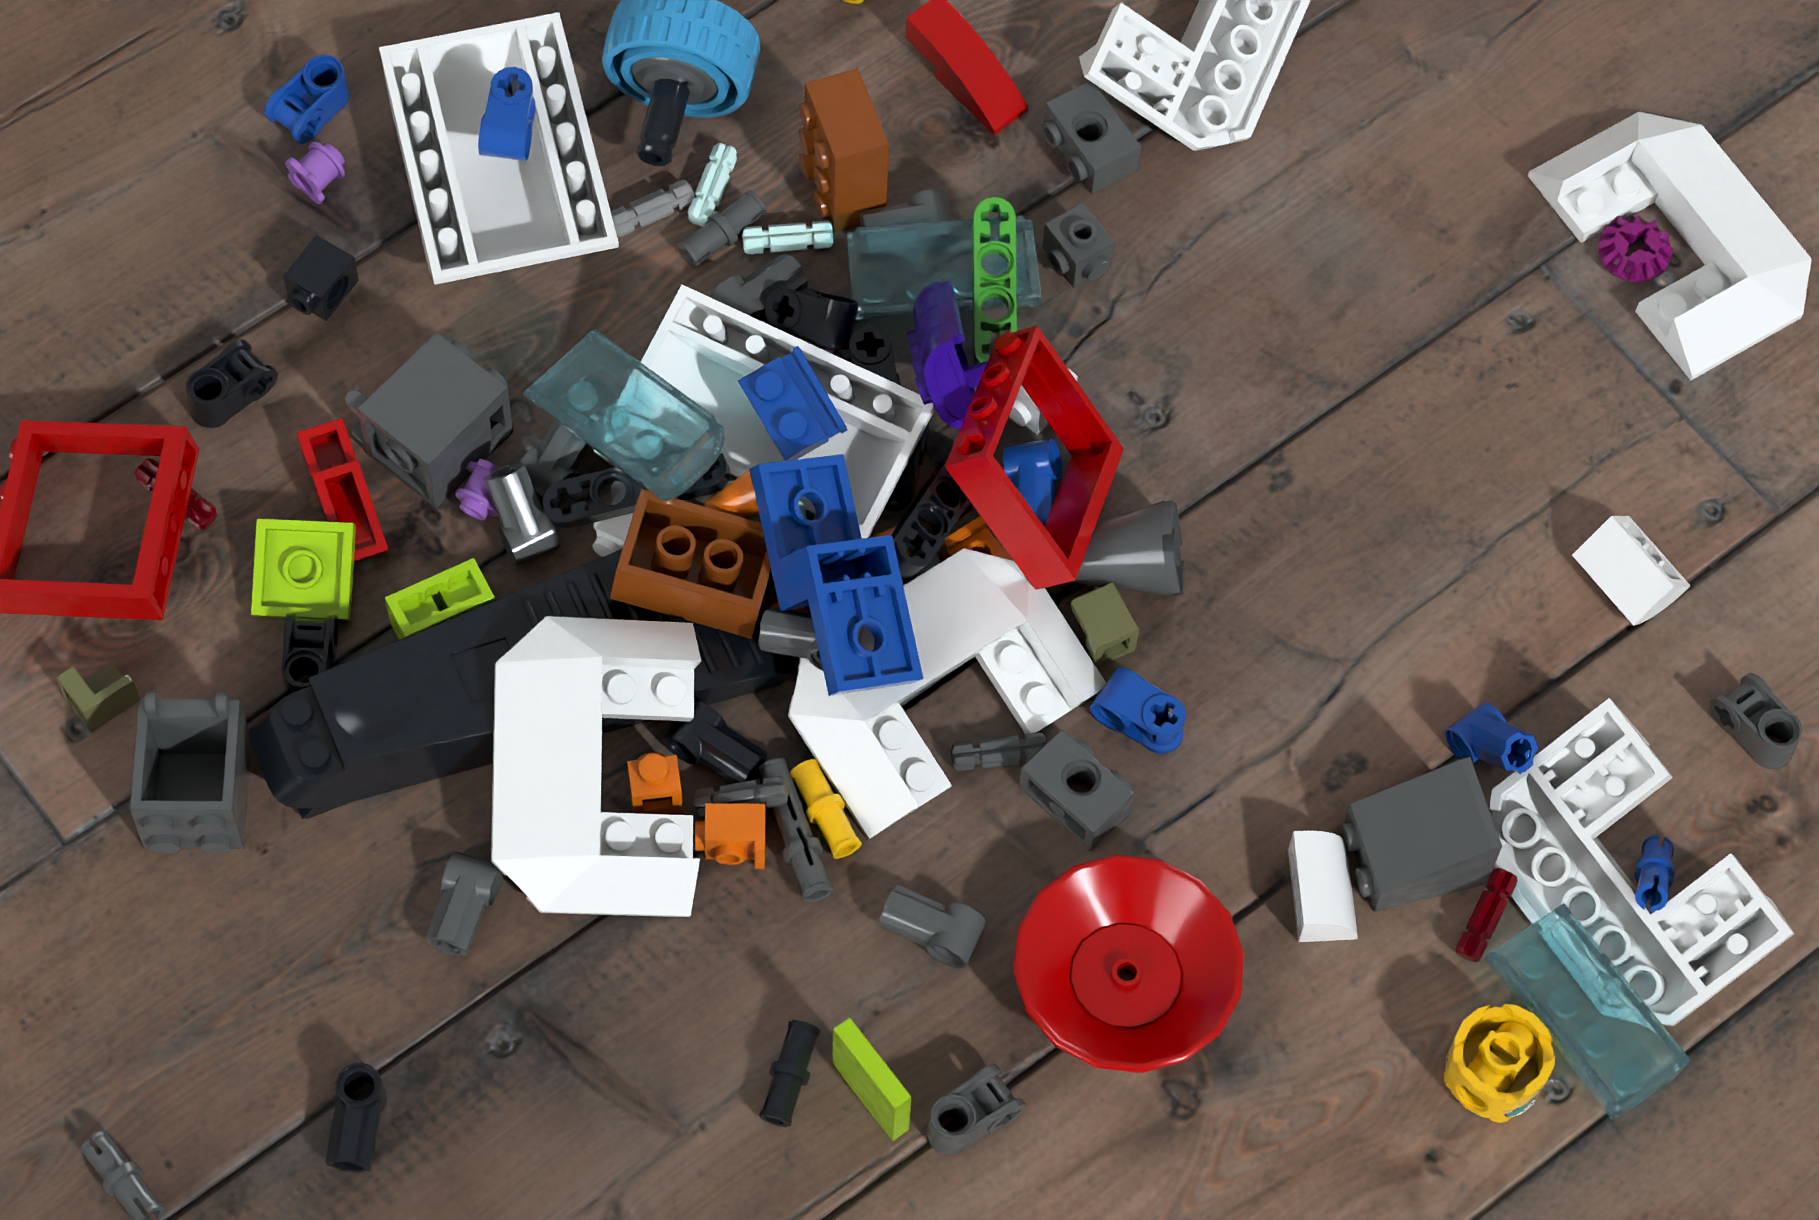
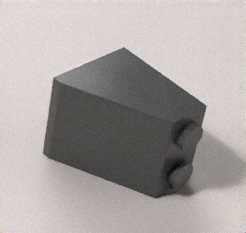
[1340,757,1502,912]

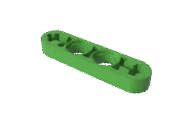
[972,197,1017,365]

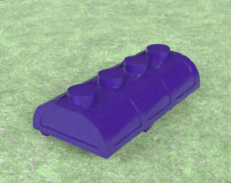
[906,280,987,429]

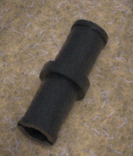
[759,1020,820,1127]

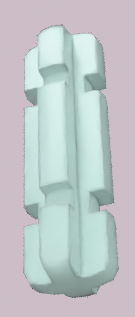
[688,143,737,227]
[742,220,833,254]

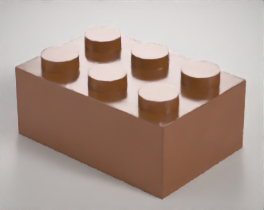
[798,68,889,233]
[610,489,771,638]

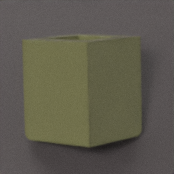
[1071,582,1139,667]
[57,663,140,733]

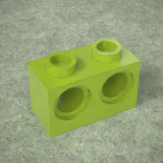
[385,558,495,640]

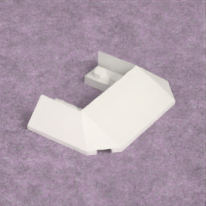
[1079,0,1311,151]
[1528,112,1812,381]
[788,548,1106,840]
[491,616,701,917]
[1489,698,1794,1026]

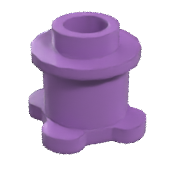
[285,142,345,204]
[455,459,498,521]

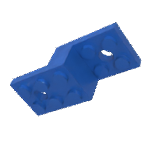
[750,454,924,696]

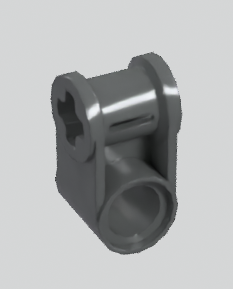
[1710,673,1802,769]
[927,1064,1027,1155]

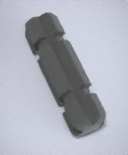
[951,733,1047,771]
[693,776,790,818]

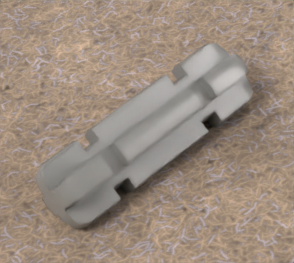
[611,180,695,237]

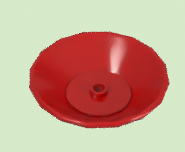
[1013,854,1244,1073]

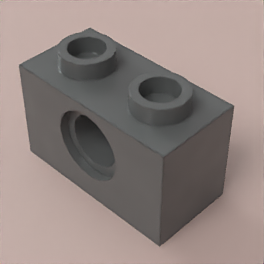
[1042,81,1141,194]
[1019,730,1134,852]

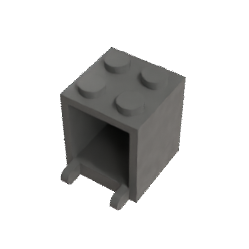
[345,332,513,509]
[130,692,251,854]

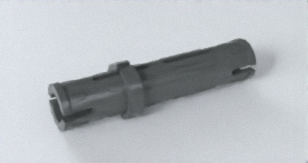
[757,758,834,903]

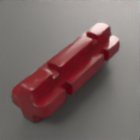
[134,458,217,530]
[1456,868,1518,962]

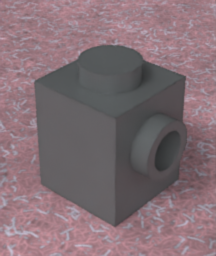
[1042,202,1115,288]

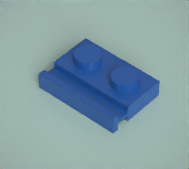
[738,346,848,461]

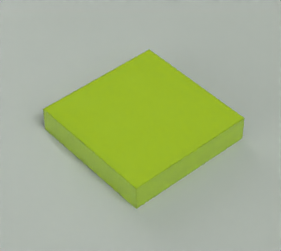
[251,519,356,621]
[832,1018,912,1142]

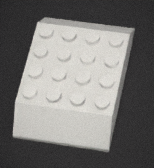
[379,12,619,285]
[594,285,935,539]

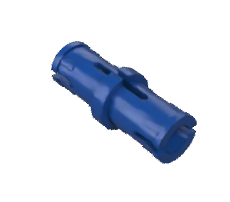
[1634,835,1675,912]

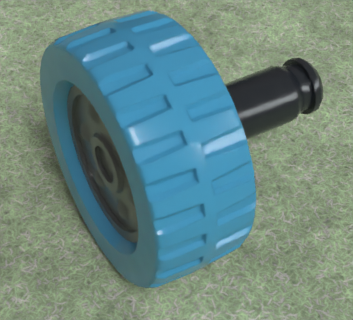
[602,0,761,166]

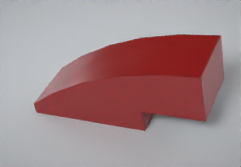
[905,0,1028,135]
[297,418,389,562]

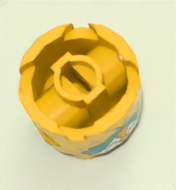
[1444,1004,1555,1123]

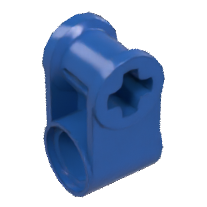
[264,55,350,144]
[478,67,536,161]
[1090,667,1186,754]

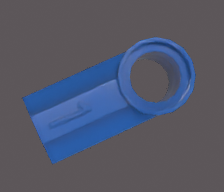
[1003,438,1062,527]
[1444,702,1538,774]

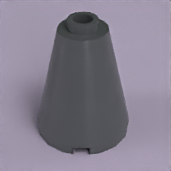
[1066,500,1185,596]

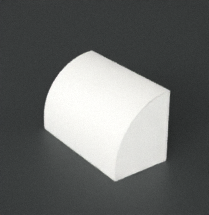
[1572,516,1691,626]
[1288,831,1358,942]

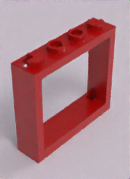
[945,325,1124,590]
[0,420,200,621]

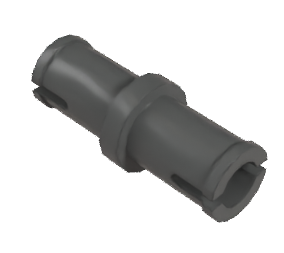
[678,190,767,268]
[80,1130,166,1220]

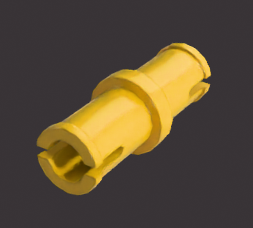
[790,759,862,859]

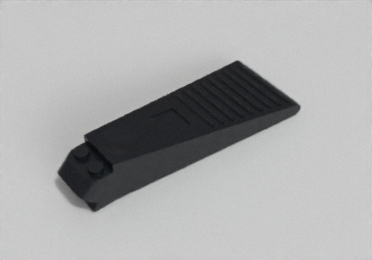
[249,549,788,819]

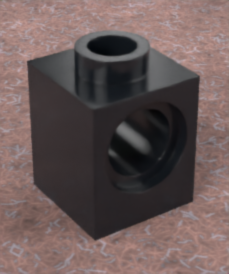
[283,235,359,321]

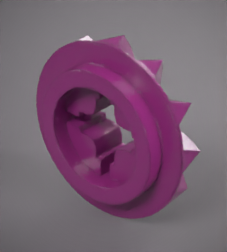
[1598,213,1673,282]

